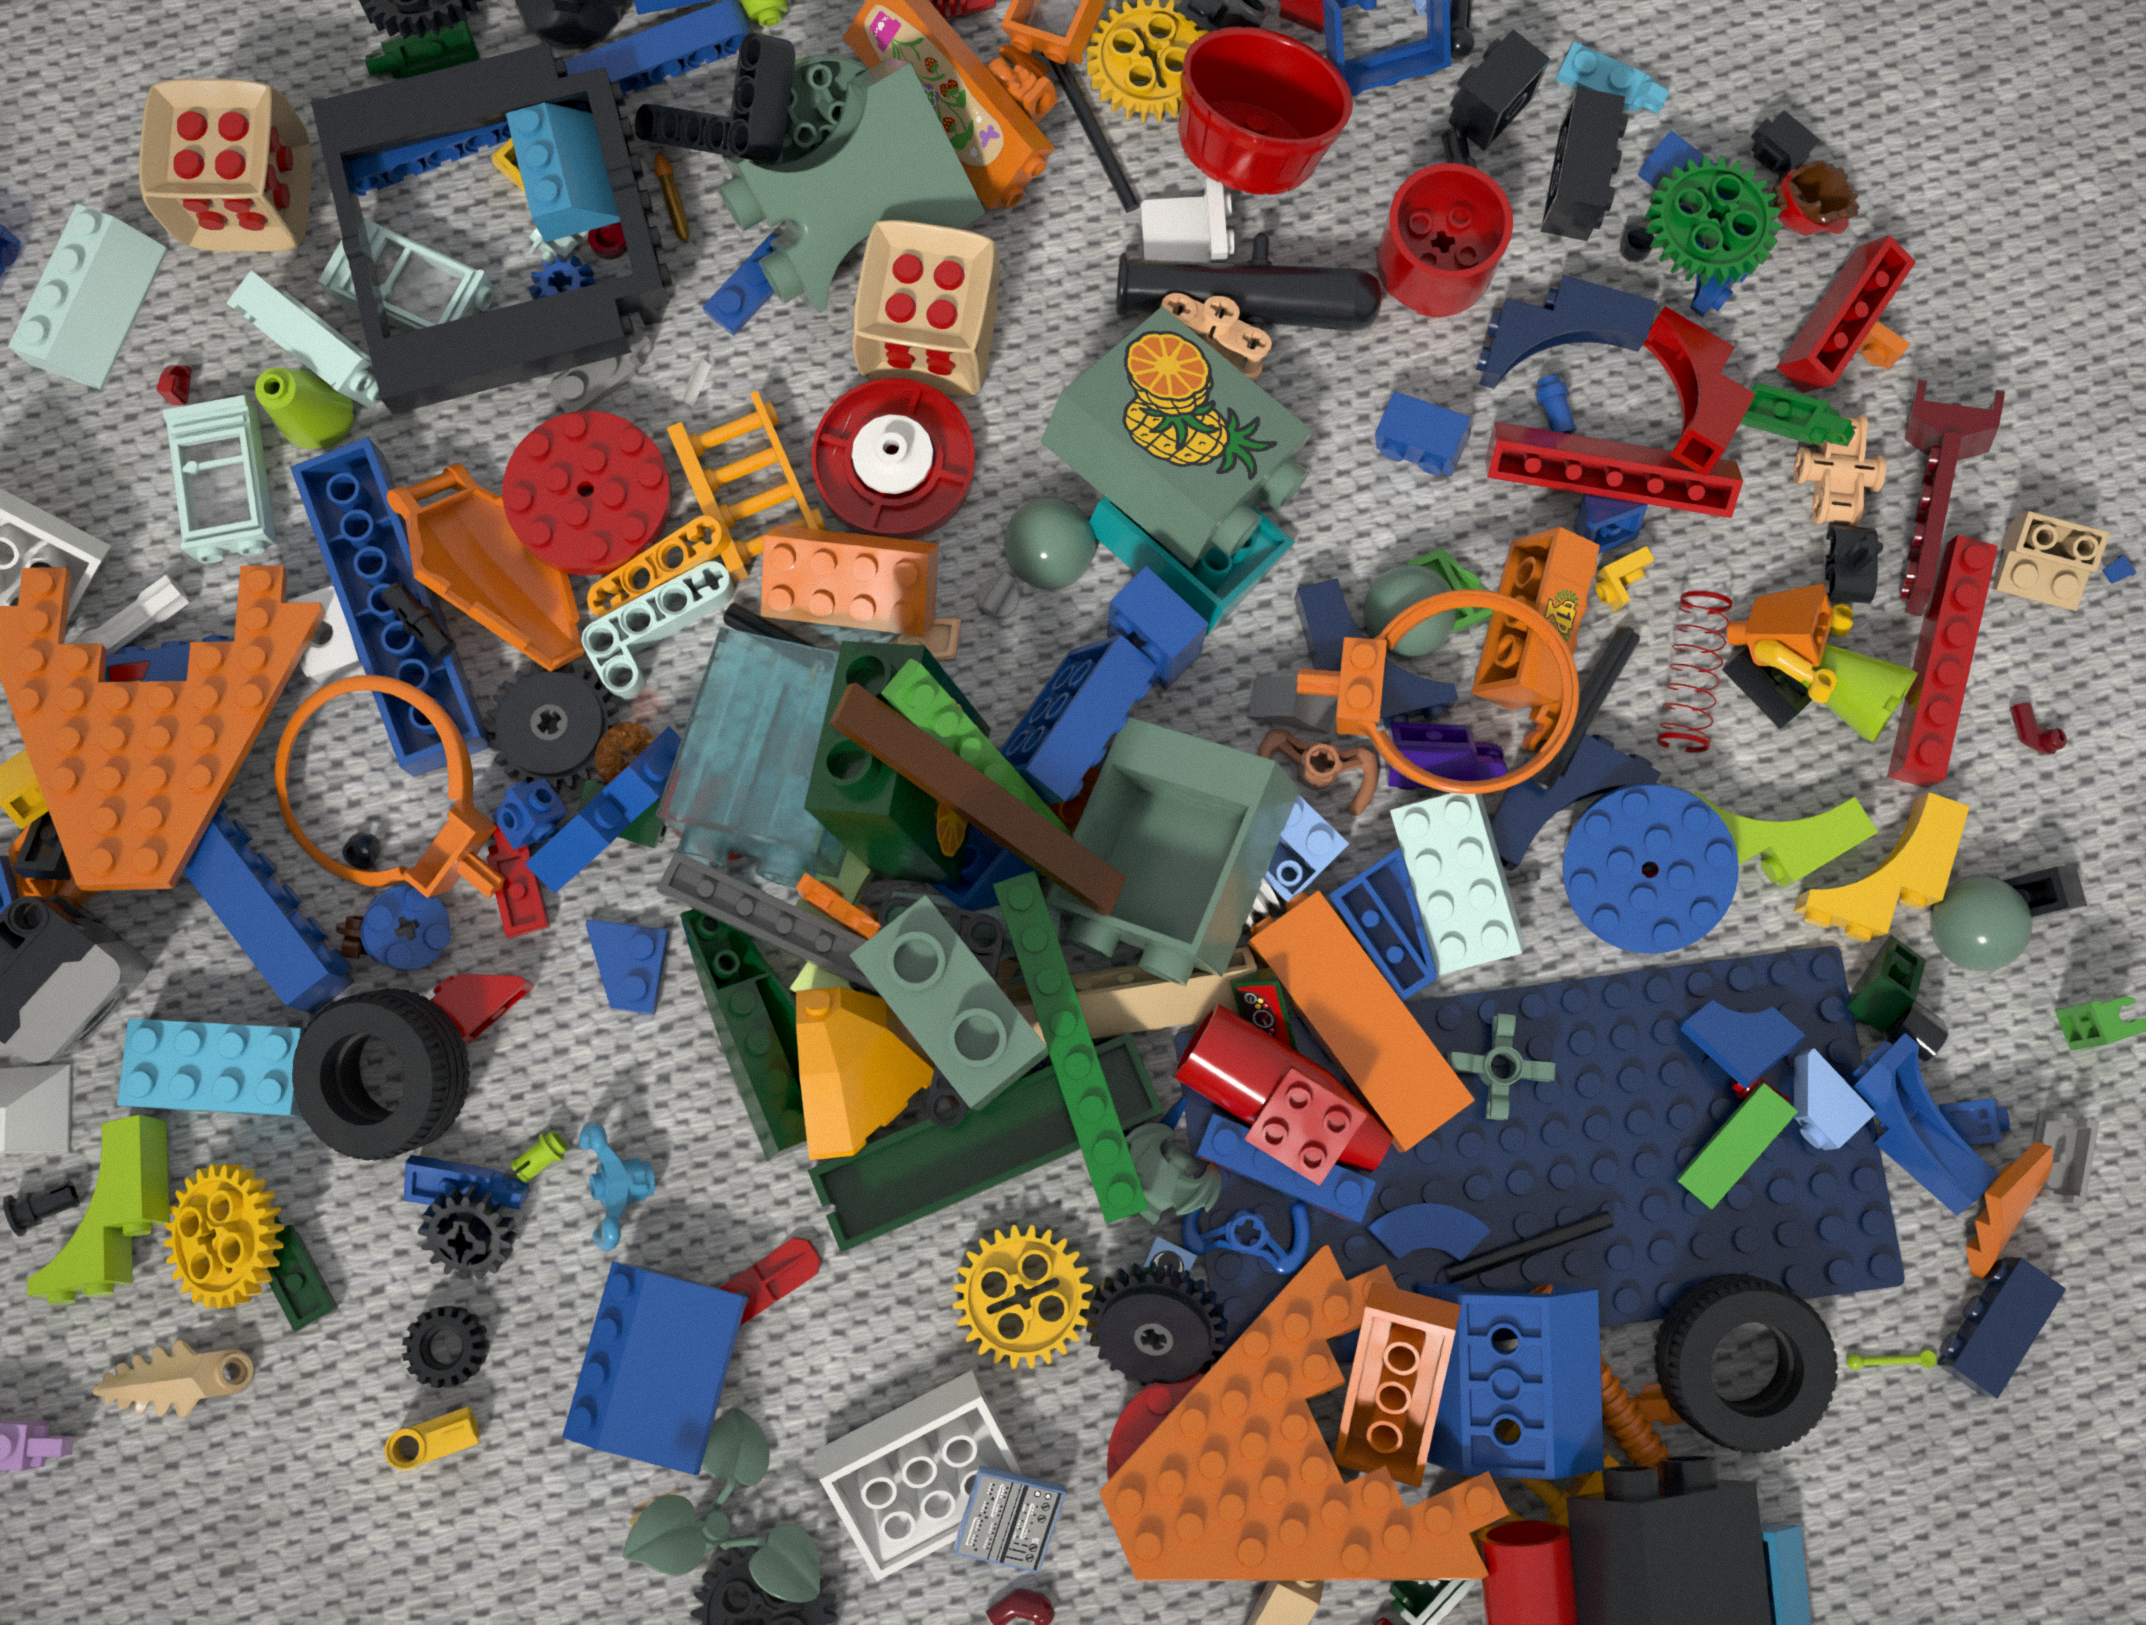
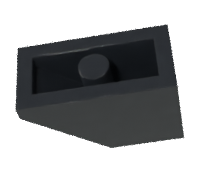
[2002,865,2088,919]

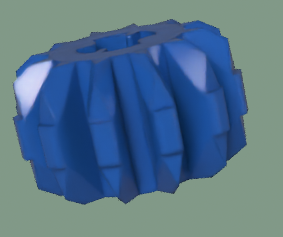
[529,253,598,300]

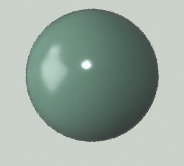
[1004,497,1096,590]
[1364,565,1457,657]
[1930,876,2032,971]

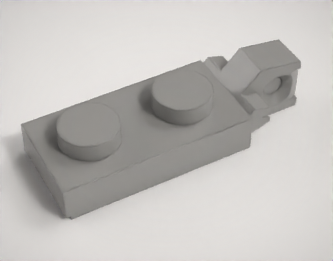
[546,329,654,414]

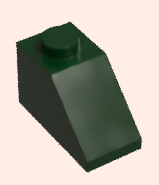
[1847,935,1926,1033]

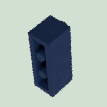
[1937,1257,2066,1399]

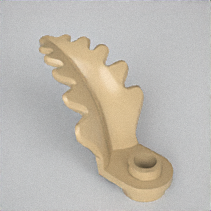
[92,1339,254,1418]

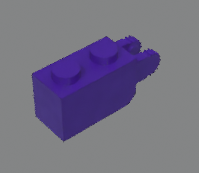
[1385,722,1508,790]

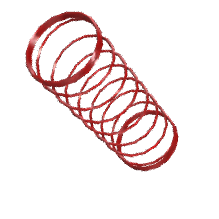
[1657,590,1733,753]

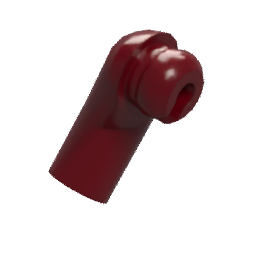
[2009,702,2067,755]
[986,1588,1055,1625]

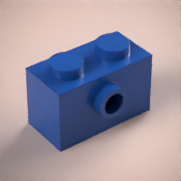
[1375,391,1471,476]

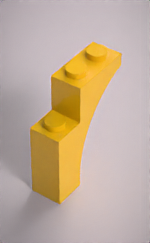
[1793,792,1970,942]

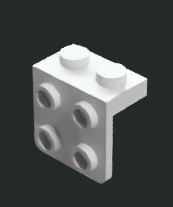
[1141,178,1234,263]

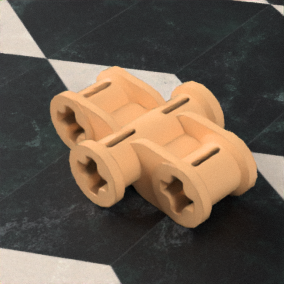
[1161,293,1272,381]
[1794,415,1887,527]

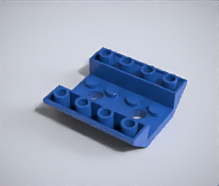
[1418,1283,1604,1480]

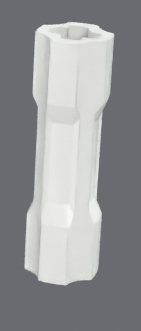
[70,574,191,655]

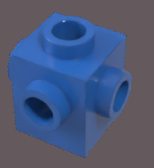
[492,778,568,850]

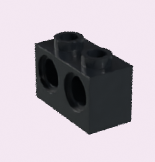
[1176,0,1272,32]

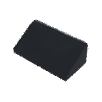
[1722,646,1812,729]

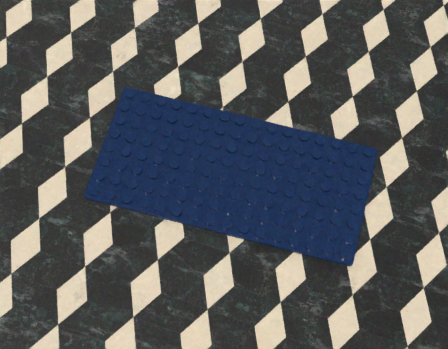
[1174,946,1905,1364]

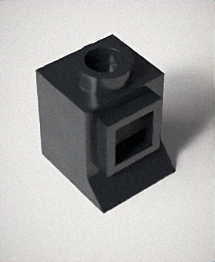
[1751,110,1820,181]

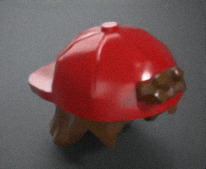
[1767,160,1860,236]

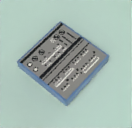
[953,1465,1066,1573]

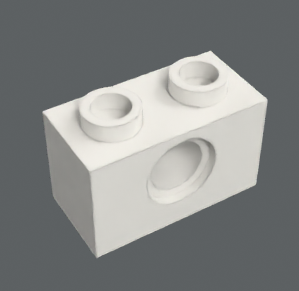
[288,586,365,686]

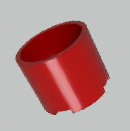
[1376,163,1513,317]

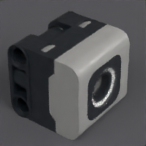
[0,895,148,1063]

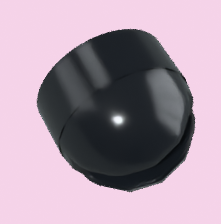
[1620,226,1654,263]
[342,832,381,869]

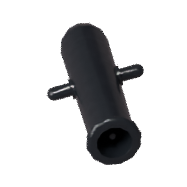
[1116,232,1381,350]

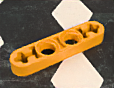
[587,515,730,617]

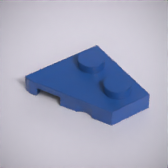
[586,919,669,1015]

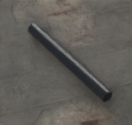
[1444,1210,1614,1284]

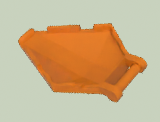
[387,463,586,672]

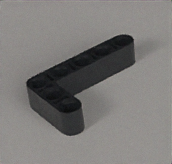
[634,32,795,164]
[878,896,1005,1128]

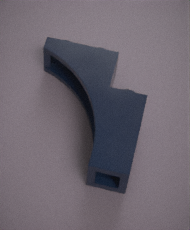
[1475,275,1657,389]
[1294,578,1458,731]
[1490,734,1661,871]

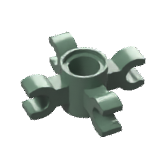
[1447,1013,1556,1121]

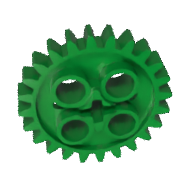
[1645,155,1781,286]

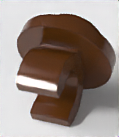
[336,915,368,959]

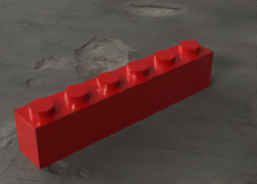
[1485,421,1743,518]
[1887,535,1998,788]

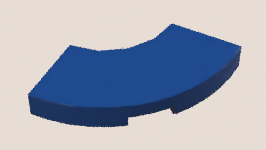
[1367,1203,1491,1261]

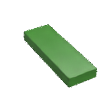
[1676,1081,1798,1209]

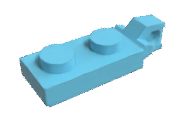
[1556,42,1670,114]

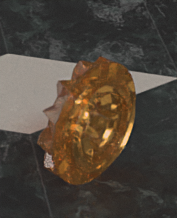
[595,722,655,784]

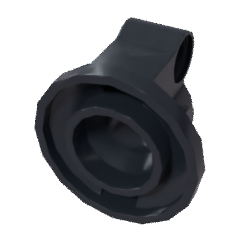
[515,0,627,49]

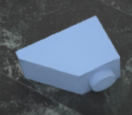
[1794,1048,1876,1150]

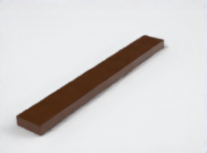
[829,682,1126,916]

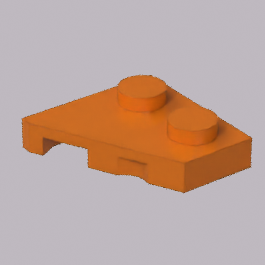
[796,873,883,940]

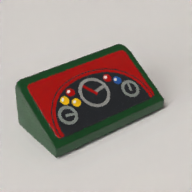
[1230,967,1298,1051]

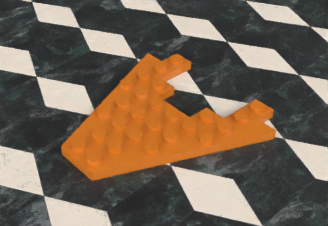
[0,565,325,891]
[1099,1245,1510,1581]

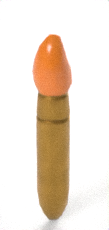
[653,152,689,241]

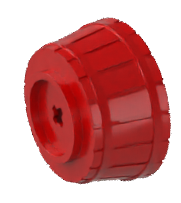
[1178,27,1353,195]

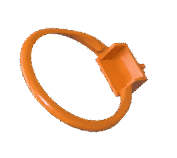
[1297,589,1579,794]
[274,675,505,898]

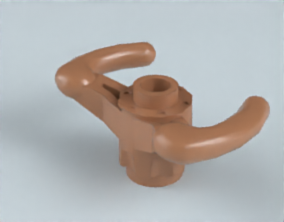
[1257,729,1379,816]

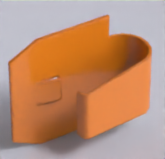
[1633,1382,1683,1426]

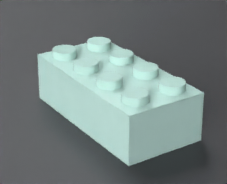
[1390,792,1526,975]

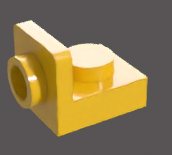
[1594,546,1655,612]

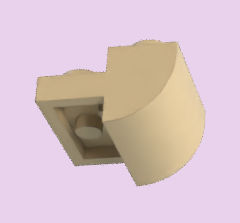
[1992,511,2110,611]

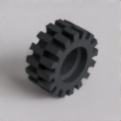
[402,1306,489,1388]

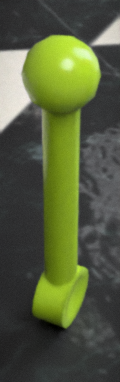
[1846,1350,1937,1370]

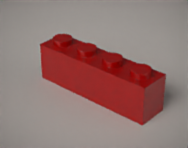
[1776,235,1916,393]

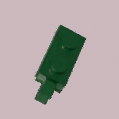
[364,19,480,79]
[267,1215,339,1332]

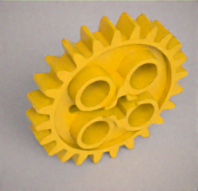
[1086,0,1208,123]
[163,1164,284,1309]
[952,1225,1093,1369]

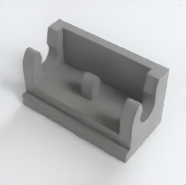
[2032,1112,2099,1207]

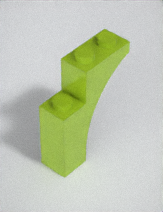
[1692,791,1878,888]
[27,1114,170,1305]

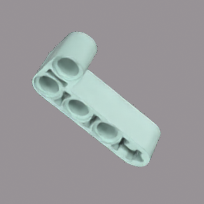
[582,561,735,701]

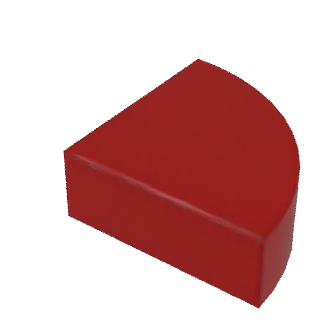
[157,365,192,405]

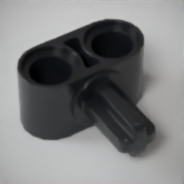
[1825,525,1883,604]
[1885,1001,1948,1062]

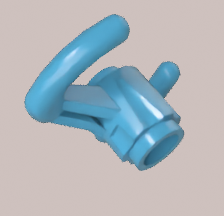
[578,1121,655,1252]

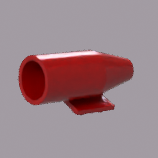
[1172,1003,1393,1186]
[1477,1520,1578,1625]

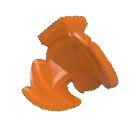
[986,45,1058,126]

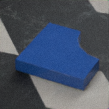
[1680,999,1806,1089]

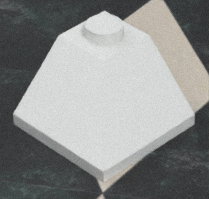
[0,1064,72,1155]

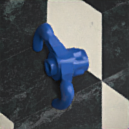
[1181,1202,1311,1275]

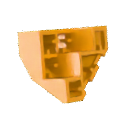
[796,987,935,1160]

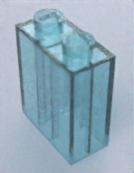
[655,627,848,888]

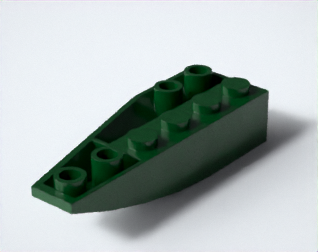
[680,909,808,1162]

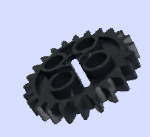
[359,0,485,39]
[690,1546,838,1625]

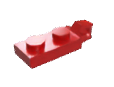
[486,822,551,939]

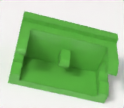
[2055,996,2146,1051]

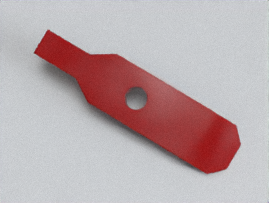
[719,1237,821,1326]

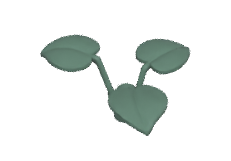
[623,1409,820,1603]

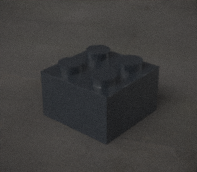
[1449,29,1550,151]

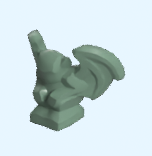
[1125,1122,1223,1226]

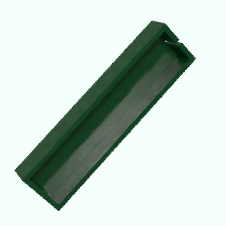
[808,1032,1164,1252]

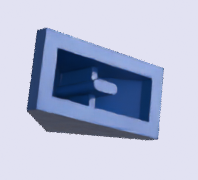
[1575,494,1648,554]

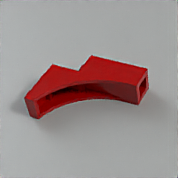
[1643,306,1756,477]

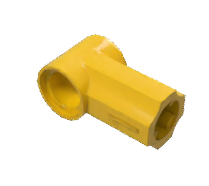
[384,1406,481,1470]

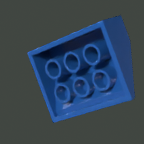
[999,634,1158,805]
[562,1261,748,1475]

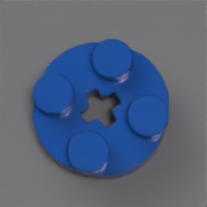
[360,886,451,972]

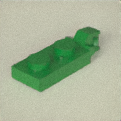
[1740,382,1855,447]

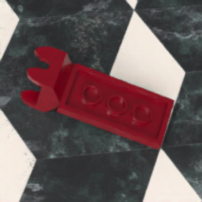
[1899,379,2005,616]

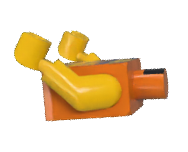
[1727,584,1853,703]

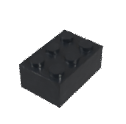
[1540,87,1629,241]

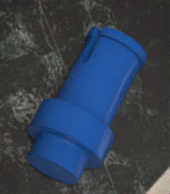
[1535,374,1577,434]

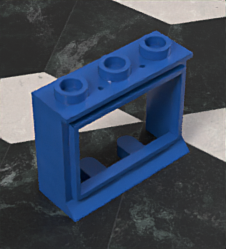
[1322,0,1451,96]

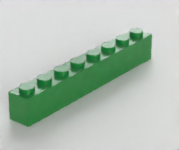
[993,870,1149,1224]

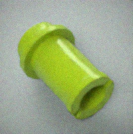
[510,1130,569,1183]

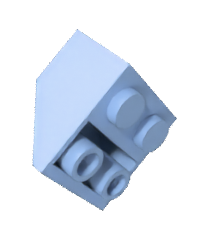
[1263,794,1349,902]

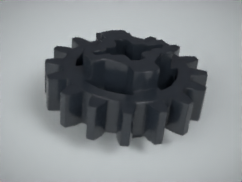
[418,1187,517,1280]

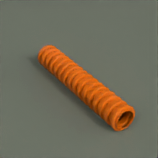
[1530,1284,1674,1481]

